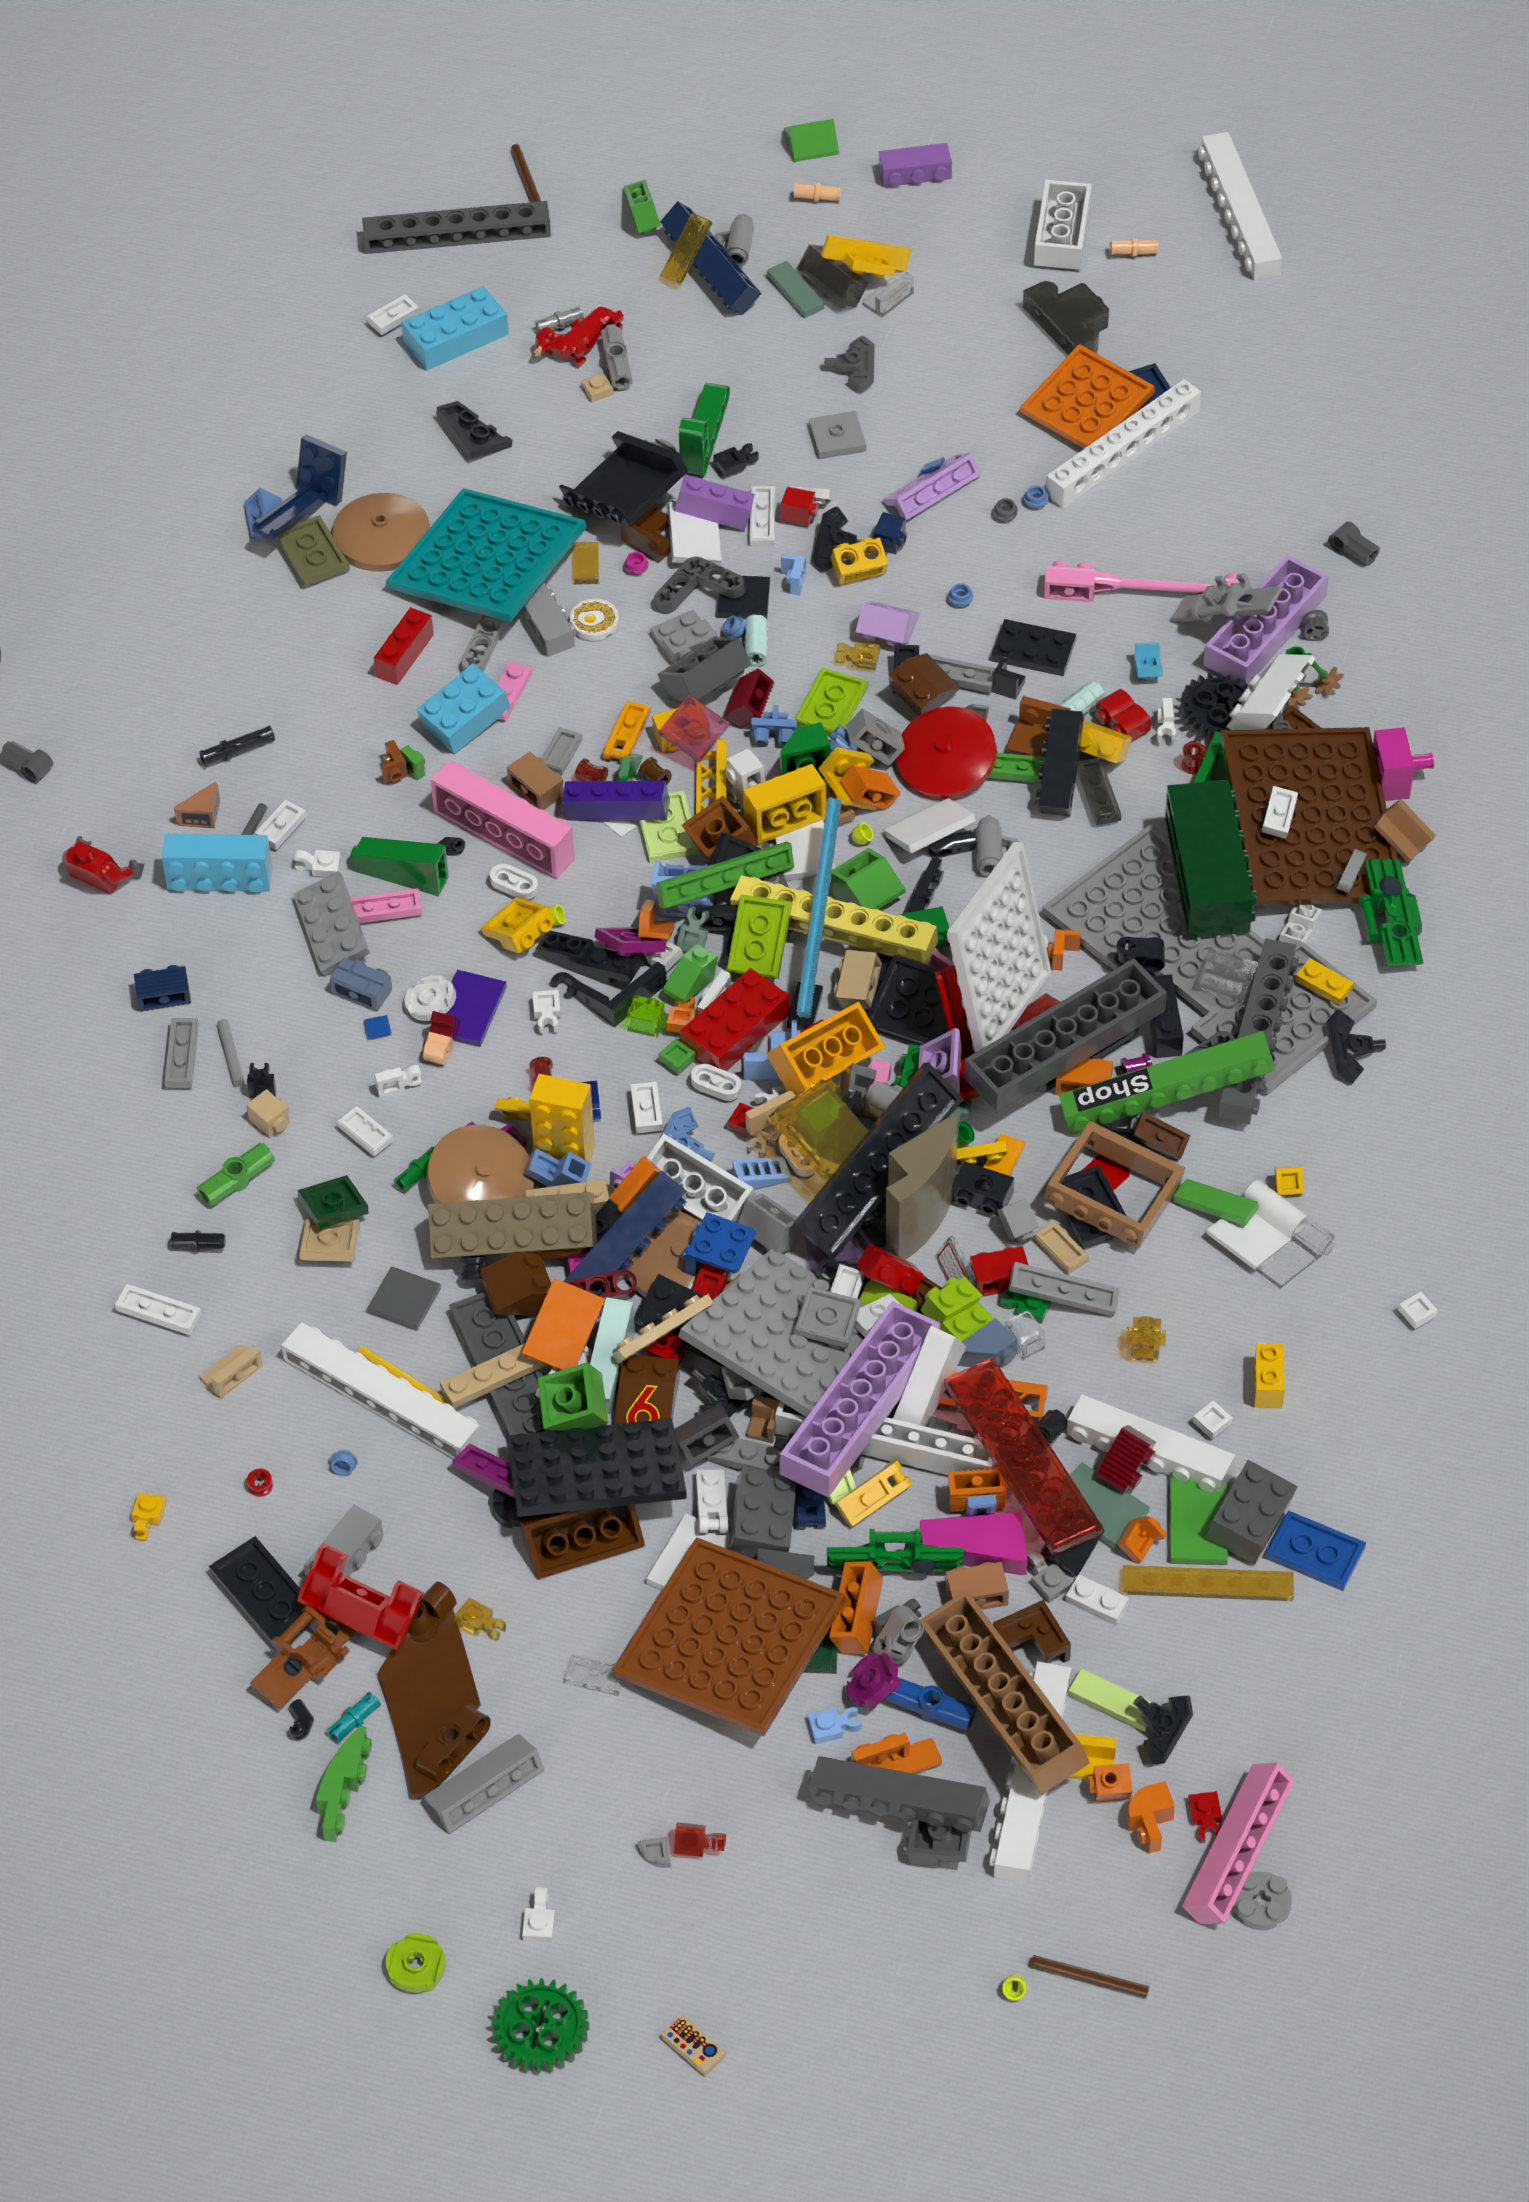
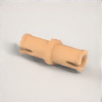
[794,183,841,202]
[1110,238,1158,257]

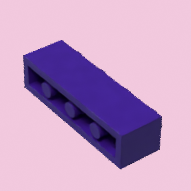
[562,781,670,820]

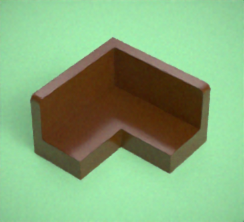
[621,503,671,563]
[993,1600,1071,1662]

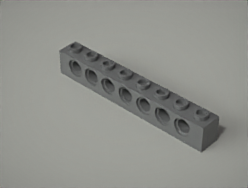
[362,201,551,254]
[1218,938,1299,1125]

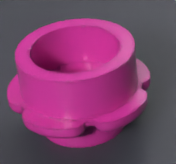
[625,552,649,574]

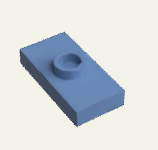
[965,1495,997,1516]

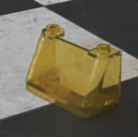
[769,1078,868,1183]

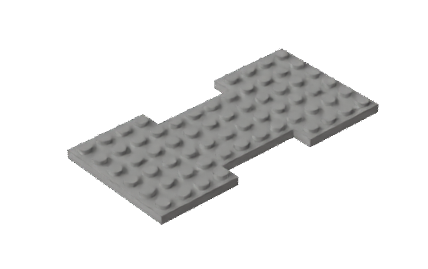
[1042,823,1377,1094]

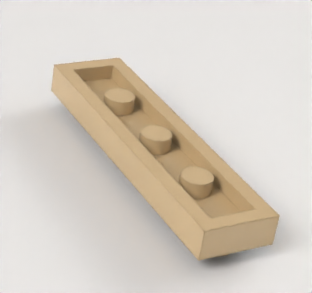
[612,1294,714,1364]
[440,1343,547,1408]

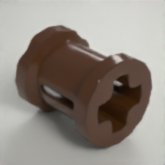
[638,757,672,785]

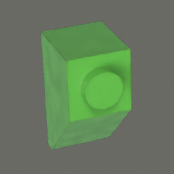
[663,944,718,1004]

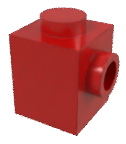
[781,487,819,526]
[640,1333,684,1365]

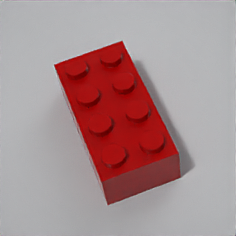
[680,968,790,1071]

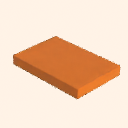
[522,1278,605,1371]

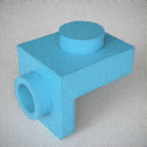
[1134,642,1163,680]

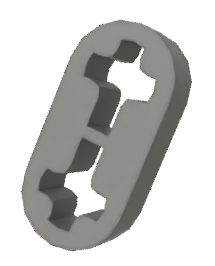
[1337,849,1367,894]

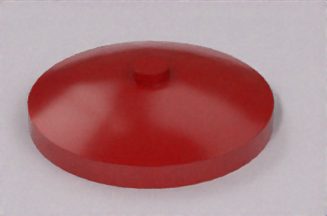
[896,706,997,800]

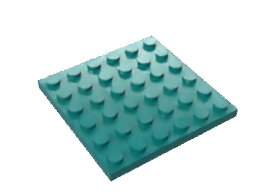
[386,488,587,622]

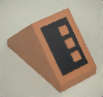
[174,782,220,828]

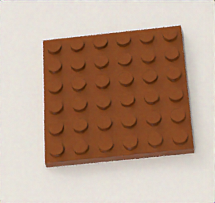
[613,1537,846,1736]

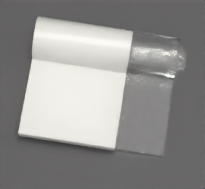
[1206,1180,1335,1289]

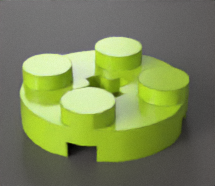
[386,1933,446,1993]

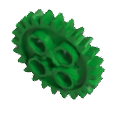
[491,1978,590,2074]

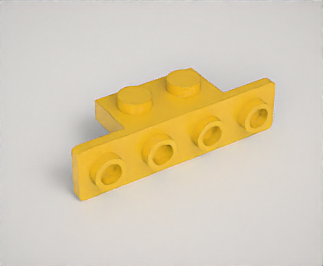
[821,234,911,278]

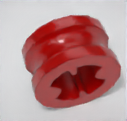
[247,1468,273,1497]

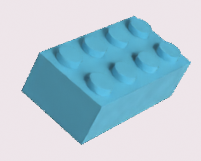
[401,286,509,371]
[162,834,273,892]

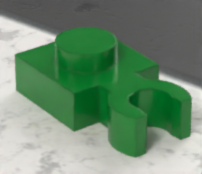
[1000,1286,1052,1324]

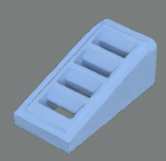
[732,1157,791,1190]

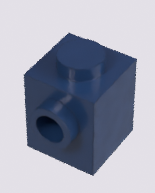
[873,512,907,555]

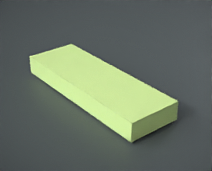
[1068,1668,1151,1732]

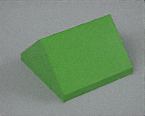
[784,119,839,162]

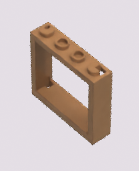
[1043,1121,1186,1248]

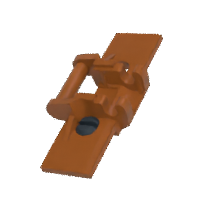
[250,1606,357,1710]

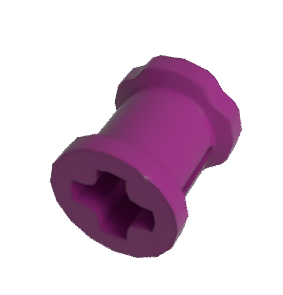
[1120,1053,1152,1075]

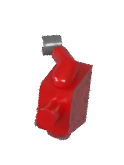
[62,836,145,894]

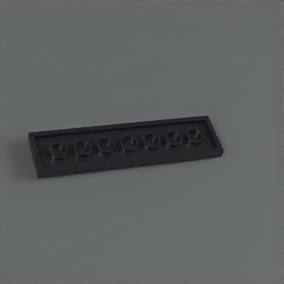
[793,1063,964,1259]

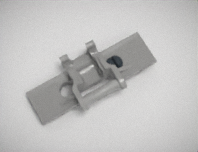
[1171,573,1283,623]

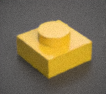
[1274,1165,1304,1195]

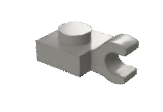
[1027,1550,1072,1603]

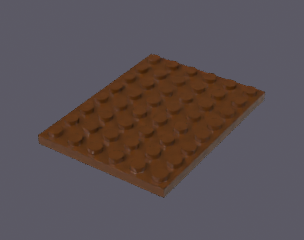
[1220,727,1398,906]

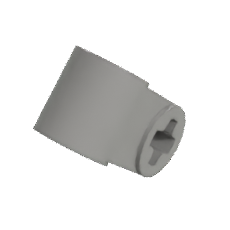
[873,1606,924,1664]

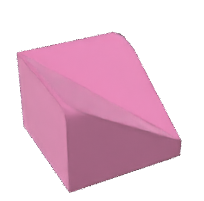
[866,1060,891,1094]

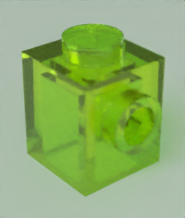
[627,995,668,1038]

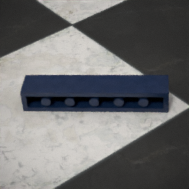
[660,201,762,314]
[563,1171,687,1296]

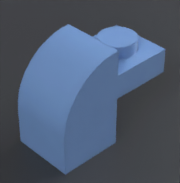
[524,1148,592,1188]

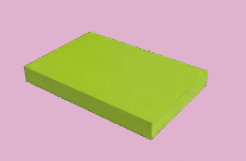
[794,667,868,737]
[727,894,793,980]

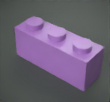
[879,143,952,187]
[674,475,755,531]

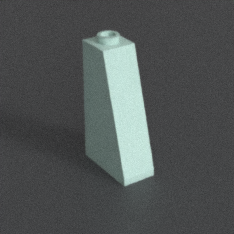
[590,1297,635,1414]

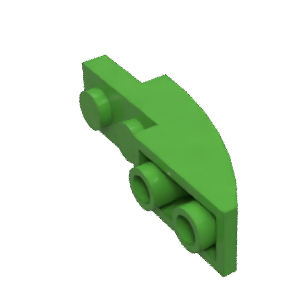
[316,1726,372,1842]

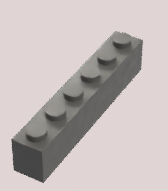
[808,1756,990,1832]

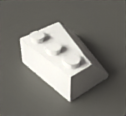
[1227,654,1316,730]

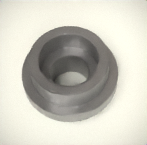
[993,498,1018,521]

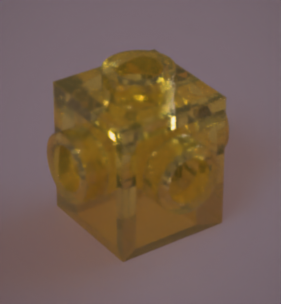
[1126,1316,1166,1361]

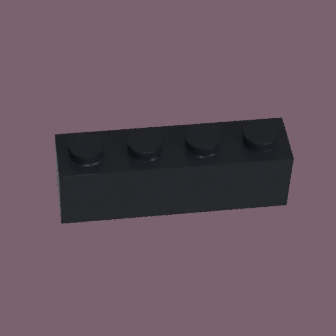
[1035,709,1084,816]

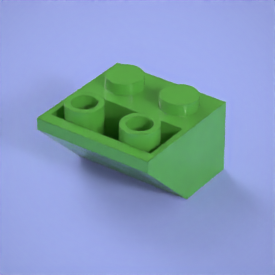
[831,848,906,909]

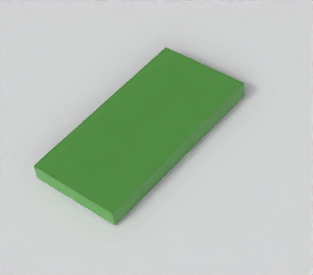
[1170,1472,1228,1565]

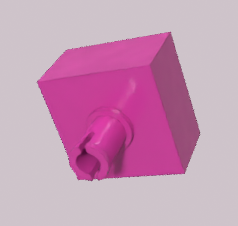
[1373,727,1434,801]

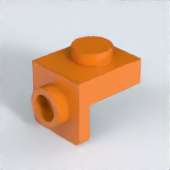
[1048,929,1081,971]
[1117,1516,1167,1563]

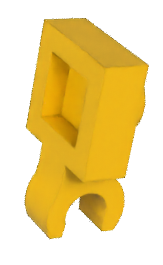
[131,1492,167,1541]

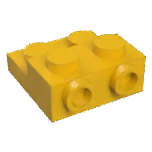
[480,897,555,953]

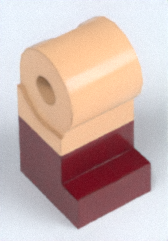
[423,1011,460,1065]

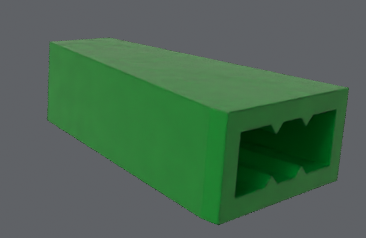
[350,837,449,897]

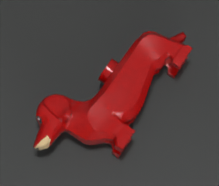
[532,306,624,368]

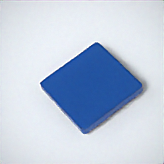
[920,457,945,474]
[364,1015,392,1039]

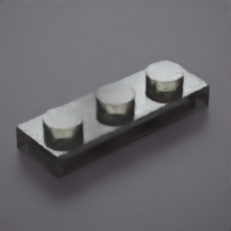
[1077,758,1121,826]

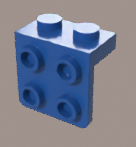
[682,1212,756,1275]

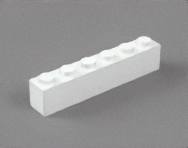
[1067,1394,1235,1493]

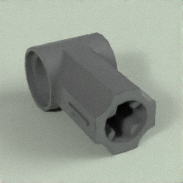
[1328,521,1380,565]
[0,741,53,783]

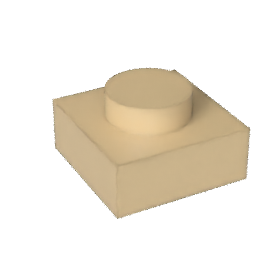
[582,373,614,402]

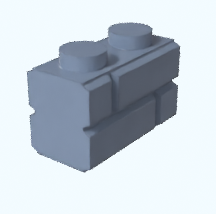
[330,957,392,1011]

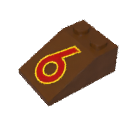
[615,1355,680,1424]

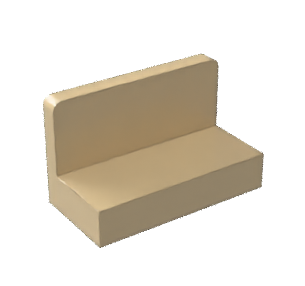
[200,1345,263,1399]

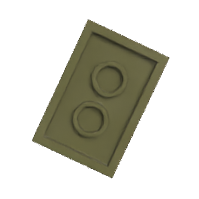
[276,515,350,587]

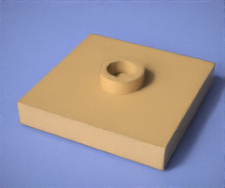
[300,1218,360,1262]

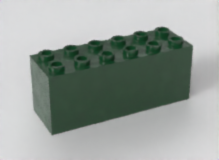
[1165,780,1257,938]

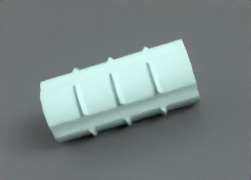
[744,615,768,667]
[1060,681,1105,715]

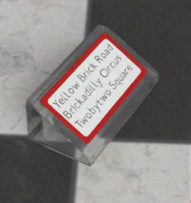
[935,1235,975,1287]

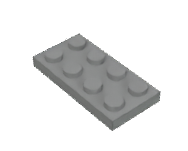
[293,871,370,976]

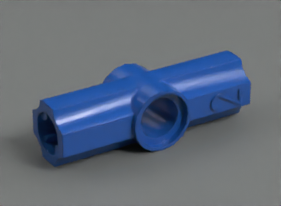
[887,1677,977,1731]

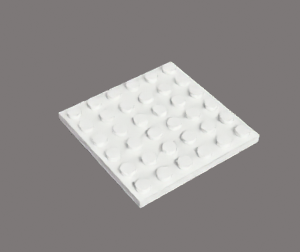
[947,842,1051,1053]

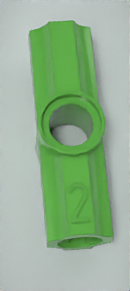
[197,1143,275,1206]

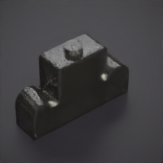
[1023,281,1109,355]

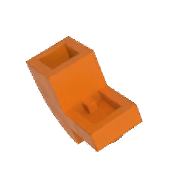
[1127,1781,1175,1854]

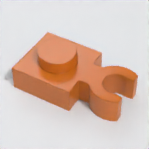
[666,996,696,1033]

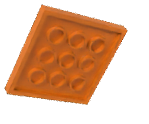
[1020,344,1155,449]

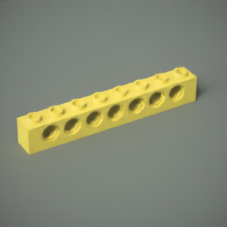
[730,875,938,966]

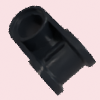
[1114,936,1165,972]

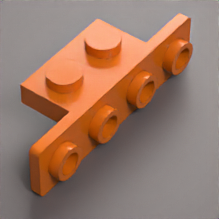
[851,1732,942,1774]

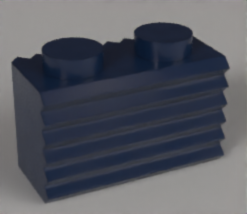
[133,965,191,1012]

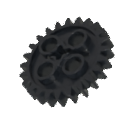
[1179,673,1248,741]

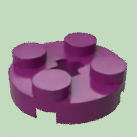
[846,1652,900,1710]

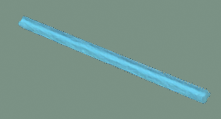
[797,797,842,1018]

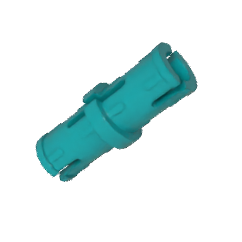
[326,1692,381,1743]

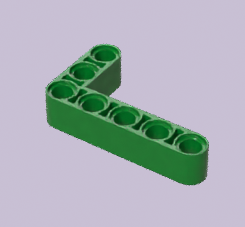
[679,382,730,476]

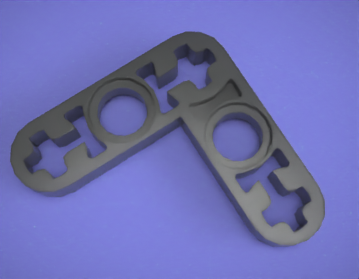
[654,556,746,613]

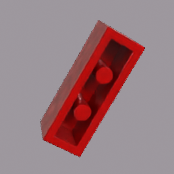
[374,607,434,685]

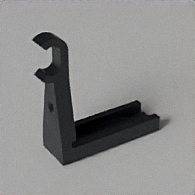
[551,962,667,1027]

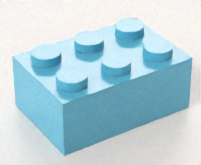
[417,663,510,754]

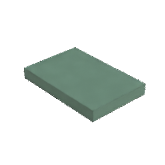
[1048,1462,1149,1550]

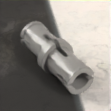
[535,306,584,332]

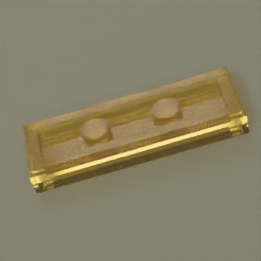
[660,213,713,286]

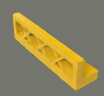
[696,740,727,814]

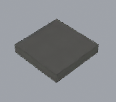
[368,1266,441,1331]

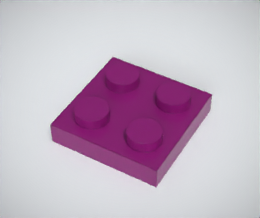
[594,927,667,956]

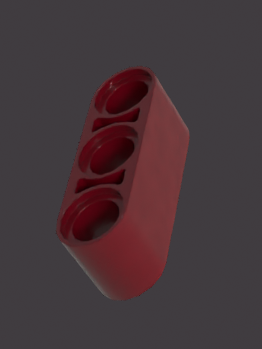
[566,1270,637,1305]

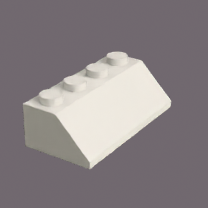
[648,1133,756,1222]

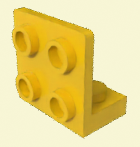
[818,747,877,810]

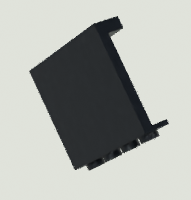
[559,431,688,528]

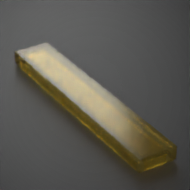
[1122,1565,1294,1601]

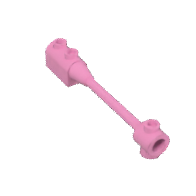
[1044,561,1240,602]

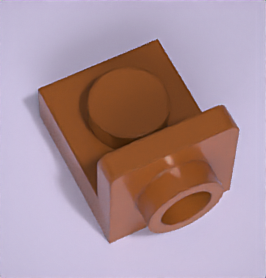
[380,740,408,785]

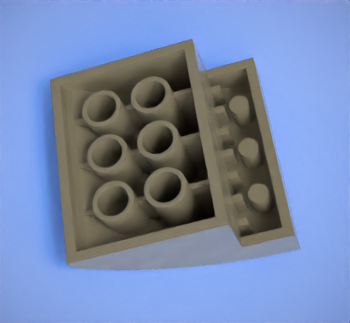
[886,1114,958,1260]

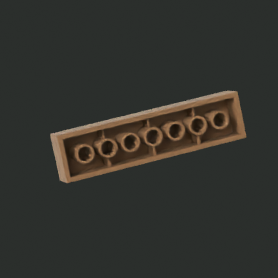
[921,1590,1090,1795]

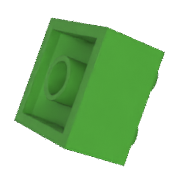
[538,1362,608,1431]

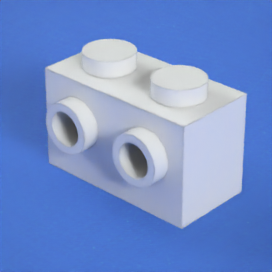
[726,748,766,810]

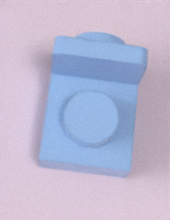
[781,554,806,595]

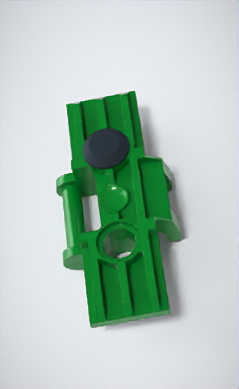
[1358,859,1424,966]
[827,1529,964,1574]

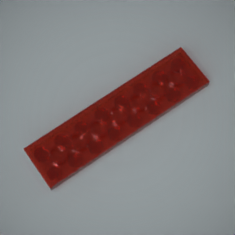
[944,1358,1103,1555]

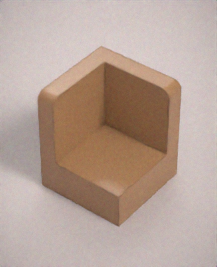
[747,1396,780,1443]

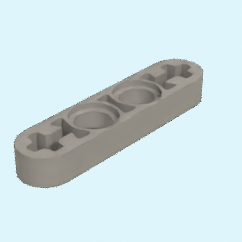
[461,615,507,672]

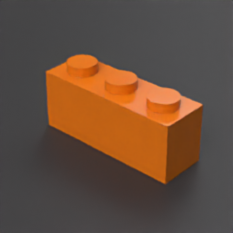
[829,1562,883,1654]

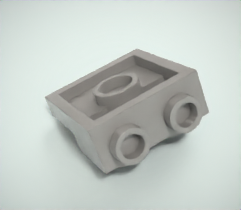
[650,609,718,664]

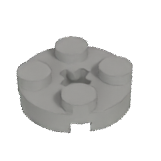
[1232,1872,1292,1930]

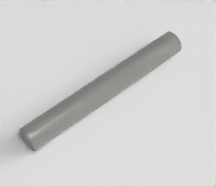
[217,1019,245,1087]

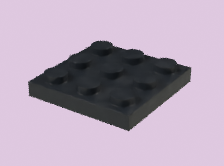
[867,955,947,1046]

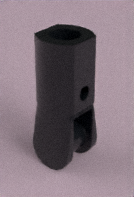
[929,830,976,858]

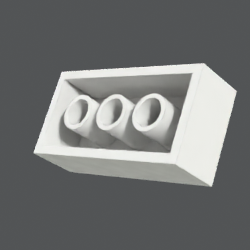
[1034,180,1092,270]

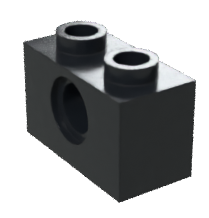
[952,1161,1014,1216]

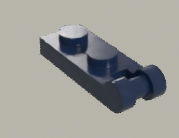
[796,1483,826,1529]

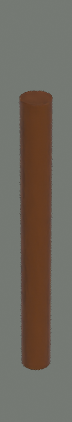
[511,144,541,202]
[1031,1955,1150,1998]

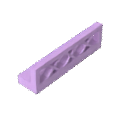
[883,453,981,520]

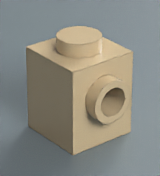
[246,1089,290,1138]

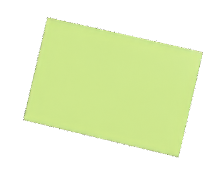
[639,790,700,862]

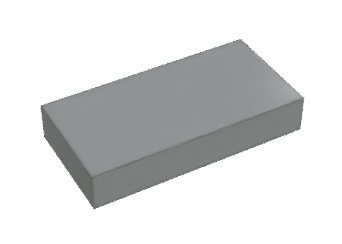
[542,727,582,776]

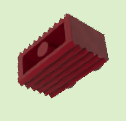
[725,668,775,728]
[1096,1425,1156,1493]

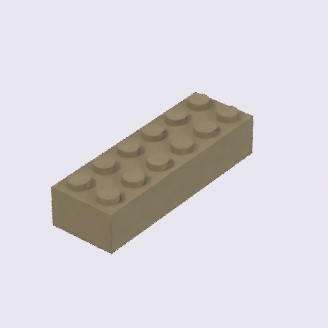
[428,1192,597,1260]

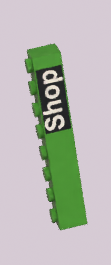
[1059,1031,1276,1134]

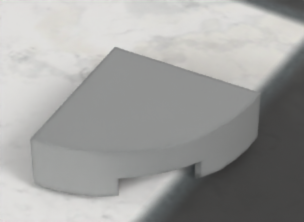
[638,1837,671,1868]

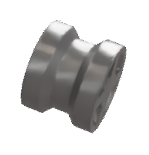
[1303,610,1329,641]

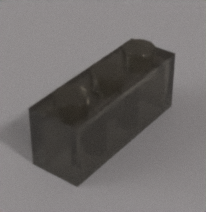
[797,244,869,308]

